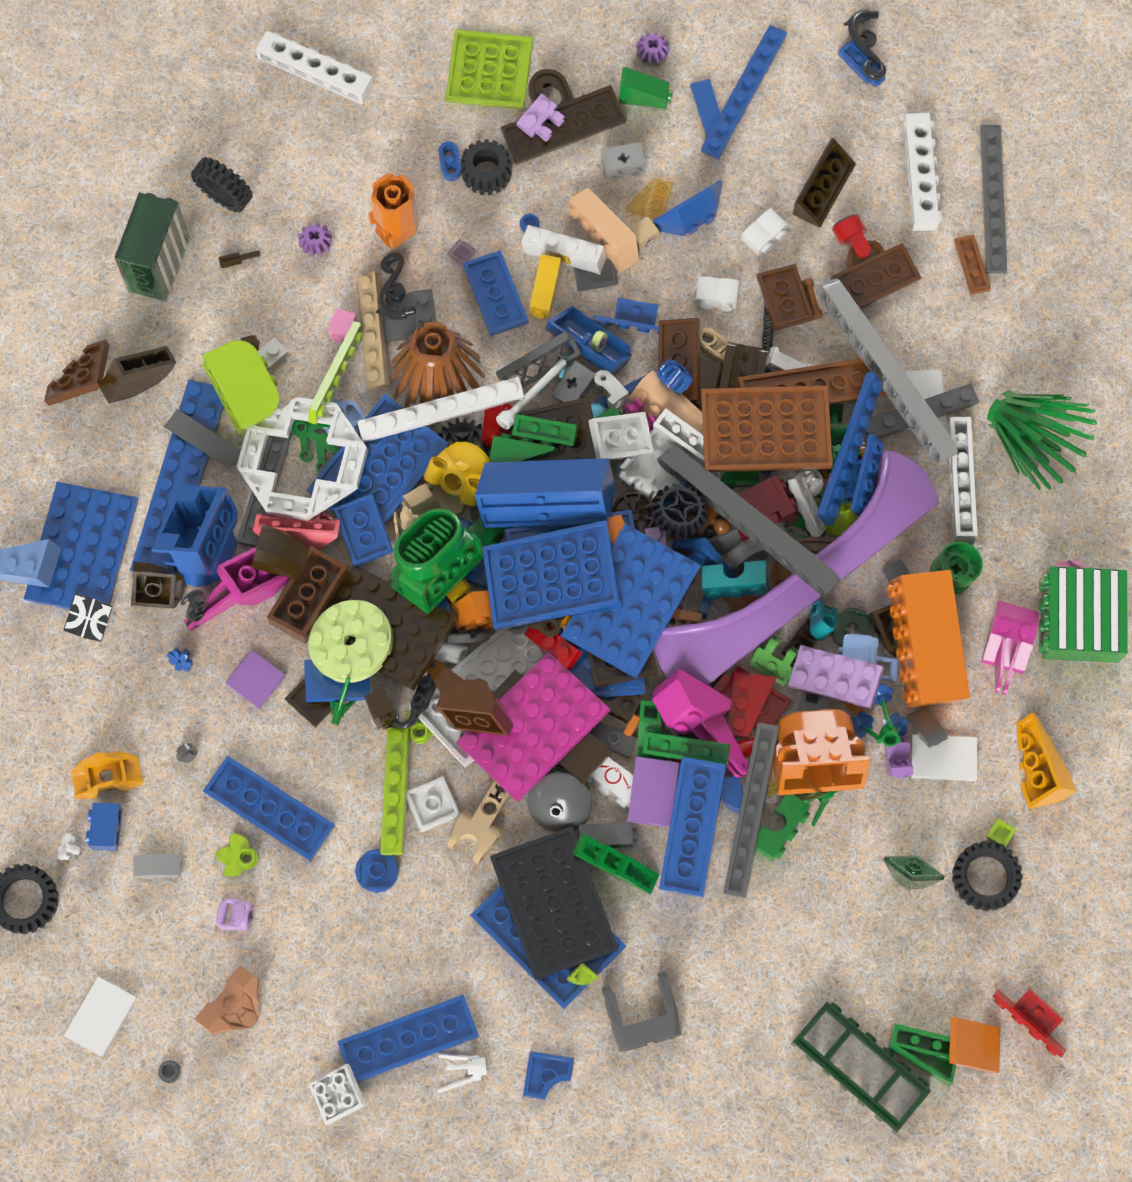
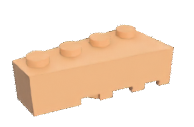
[569,188,639,273]

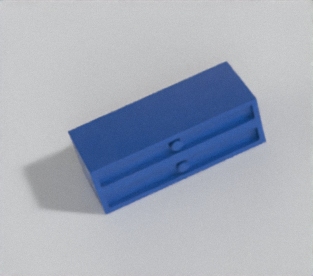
[475,458,616,528]

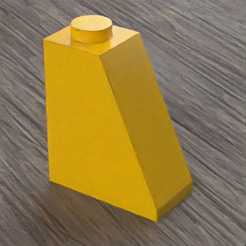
[530,254,561,319]

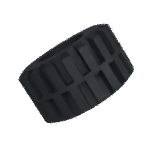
[461,139,512,195]

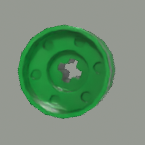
[929,541,983,595]

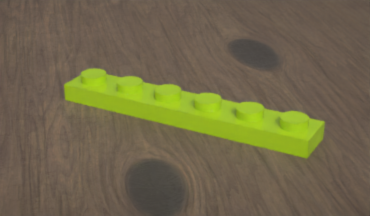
[308,321,363,424]
[380,727,410,855]

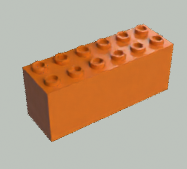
[887,570,970,708]

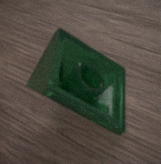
[883,855,945,890]

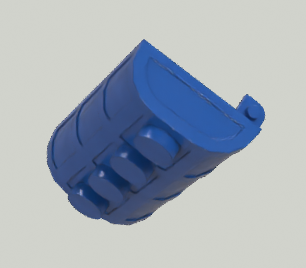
[545,306,632,376]

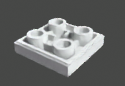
[309,1064,366,1125]

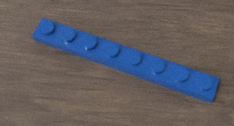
[701,25,787,160]
[817,372,883,526]

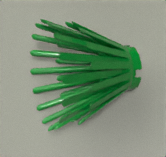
[987,391,1097,490]

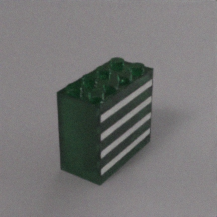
[114,192,190,302]

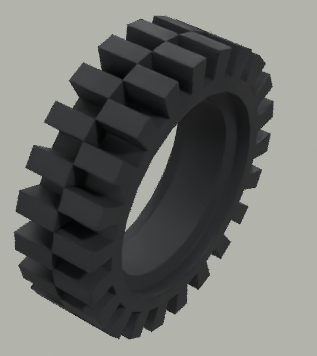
[191,157,253,213]
[952,841,1023,911]
[0,863,59,934]

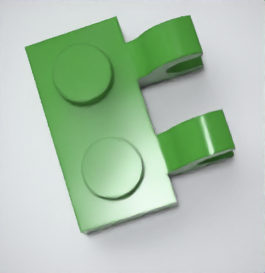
[749,635,799,687]

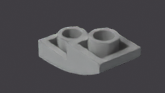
[133,854,181,880]

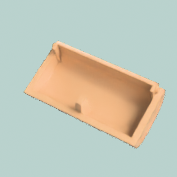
[629,371,703,435]

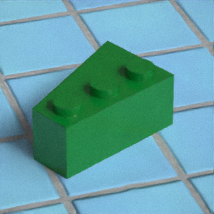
[888,1023,956,1087]

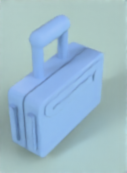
[837,633,899,683]

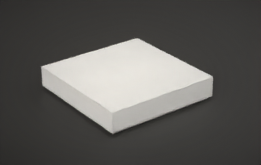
[407,776,460,833]

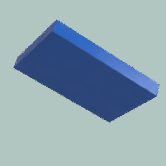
[333,493,394,567]
[304,660,371,702]

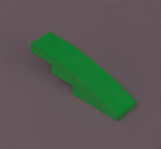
[573,834,659,895]

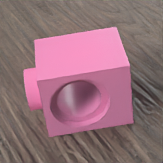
[328,308,357,343]

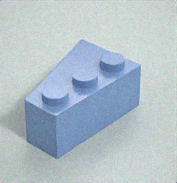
[0,539,61,587]

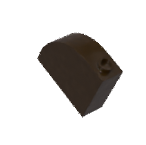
[101,346,176,404]

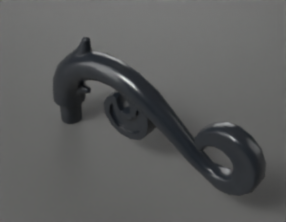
[843,9,886,80]
[376,252,416,320]

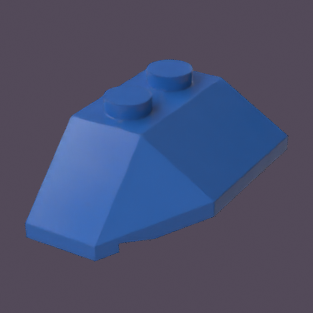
[653,180,723,236]

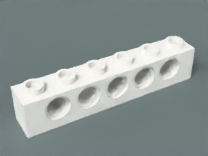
[256,31,374,105]
[903,113,942,231]
[947,417,978,544]

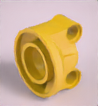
[423,442,491,506]

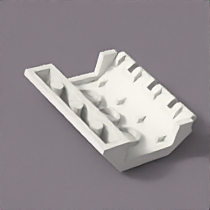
[619,408,725,520]

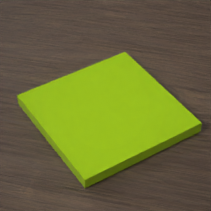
[445,29,533,110]

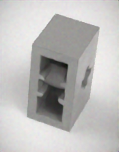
[601,142,645,180]
[552,360,596,403]

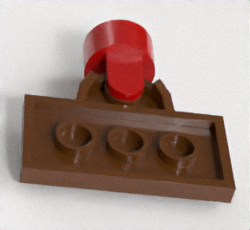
[830,214,922,309]

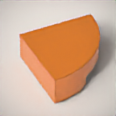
[623,715,640,737]

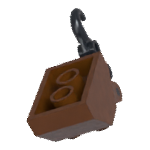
[394,659,514,736]

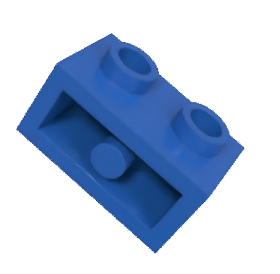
[86,803,122,851]

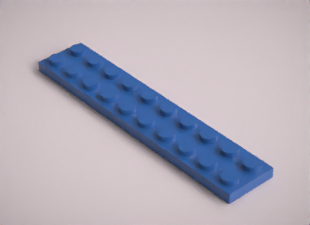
[130,379,224,572]

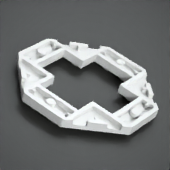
[237,397,368,521]

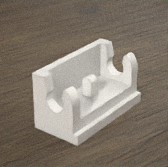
[765,346,811,372]

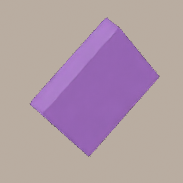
[225,650,286,709]

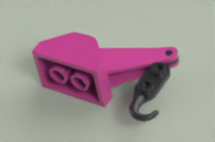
[181,547,291,631]

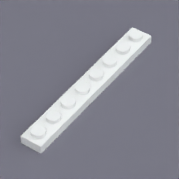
[358,377,525,442]

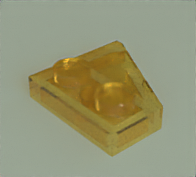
[625,178,673,219]

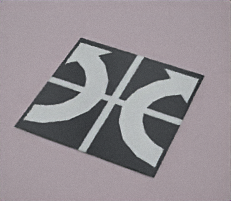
[63,593,113,642]

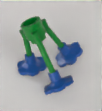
[851,684,908,747]

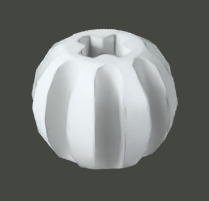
[795,469,824,497]

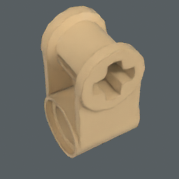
[700,328,730,364]

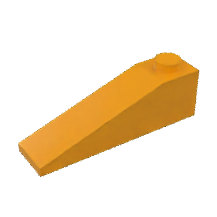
[1016,713,1077,809]

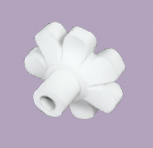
[57,833,80,861]

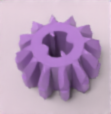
[636,32,670,66]
[298,222,332,257]

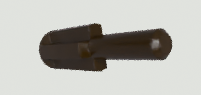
[218,250,260,269]

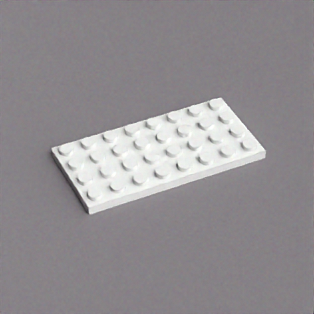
[408,622,554,768]

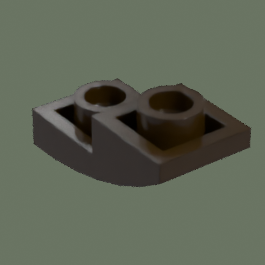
[781,619,818,663]

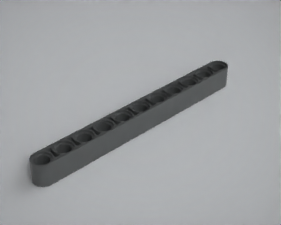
[657,444,840,596]

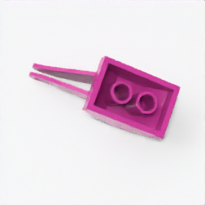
[981,601,1039,695]
[652,669,749,778]

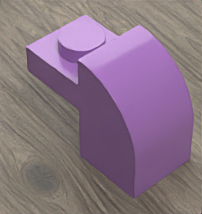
[885,736,913,778]

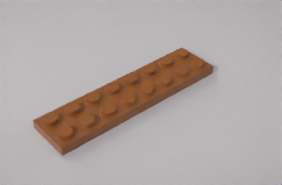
[736,358,887,406]

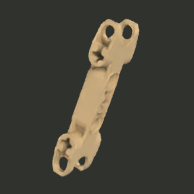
[447,781,510,865]

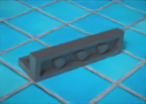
[495,331,582,389]

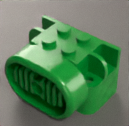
[390,509,484,614]

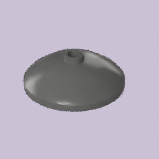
[527,772,592,832]

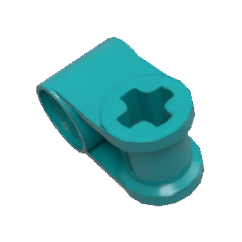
[810,599,838,641]

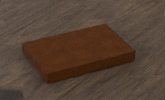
[756,263,814,331]

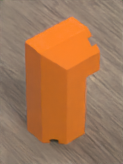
[368,173,419,250]

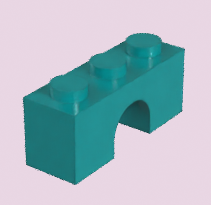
[702,560,769,600]

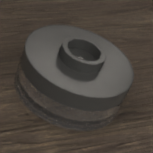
[726,538,769,575]

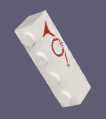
[586,757,633,809]

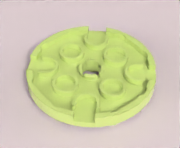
[308,600,393,683]

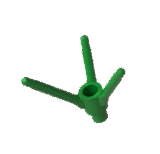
[330,677,356,726]
[784,791,838,827]

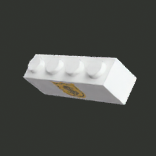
[521,225,607,274]

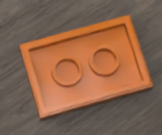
[949,1017,1000,1073]

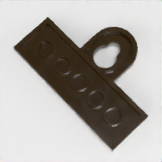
[500,69,626,165]

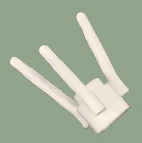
[437,1053,487,1093]

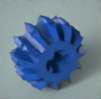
[657,359,693,394]

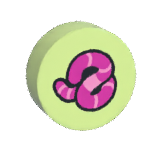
[591,331,608,353]

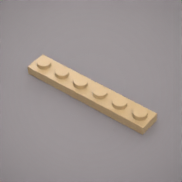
[357,271,389,391]

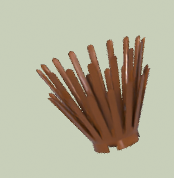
[390,322,485,422]

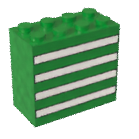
[1038,566,1128,663]

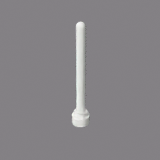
[496,359,567,429]

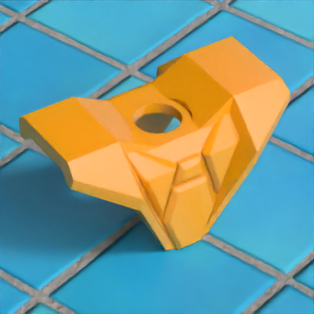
[71,751,143,799]

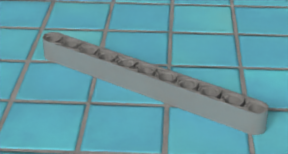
[816,278,957,463]

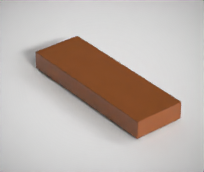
[954,234,991,295]

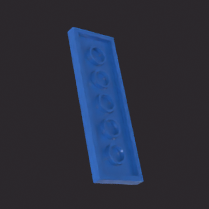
[203,756,335,862]
[337,994,479,1083]

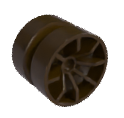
[611,492,659,534]

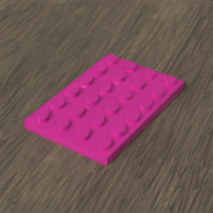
[456,652,610,803]

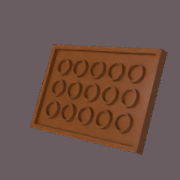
[701,386,833,472]

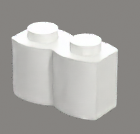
[741,208,788,256]
[696,276,739,311]

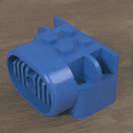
[151,485,238,587]

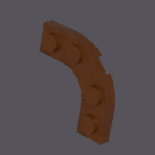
[771,537,837,590]

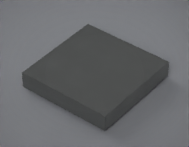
[573,258,618,292]

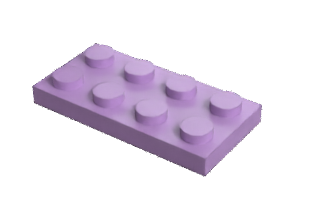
[788,645,884,709]

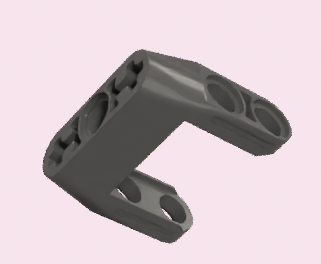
[601,971,682,1052]

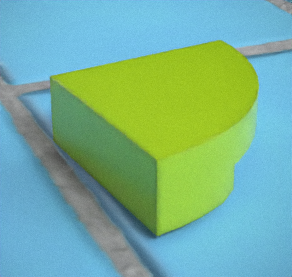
[567,963,599,985]

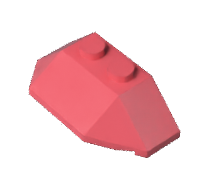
[253,512,340,550]

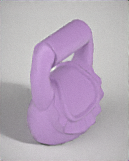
[215,898,254,931]

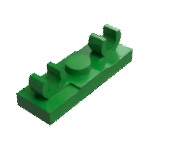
[512,414,578,446]

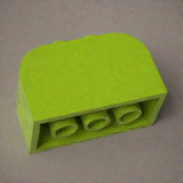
[201,340,279,436]

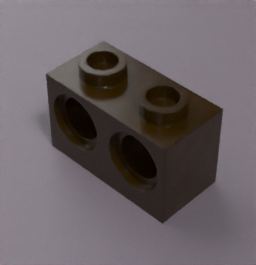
[364,687,396,730]
[598,695,643,724]

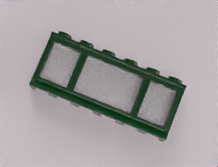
[791,1001,931,1134]

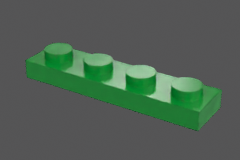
[643,731,731,766]

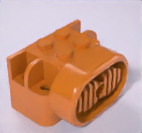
[773,709,870,795]

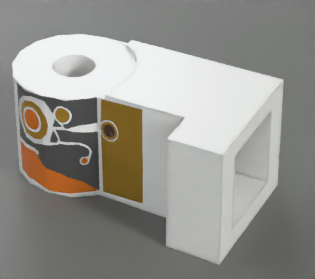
[594,370,629,409]

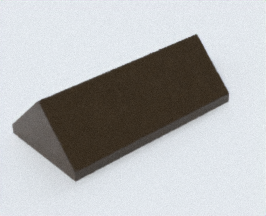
[793,138,856,228]

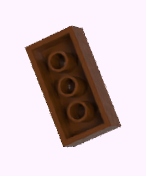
[267,546,349,644]

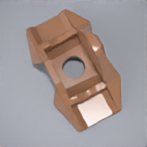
[195,965,260,1035]

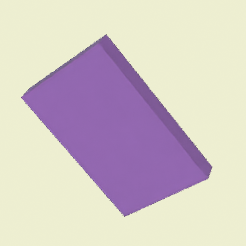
[627,757,679,828]

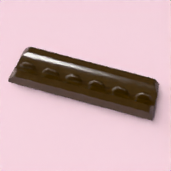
[719,341,768,388]

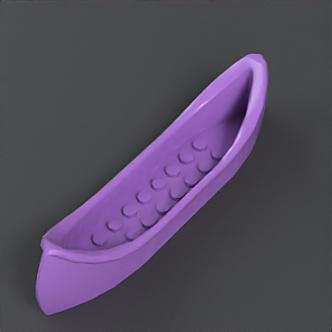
[654,450,939,686]

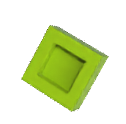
[985,818,1016,848]

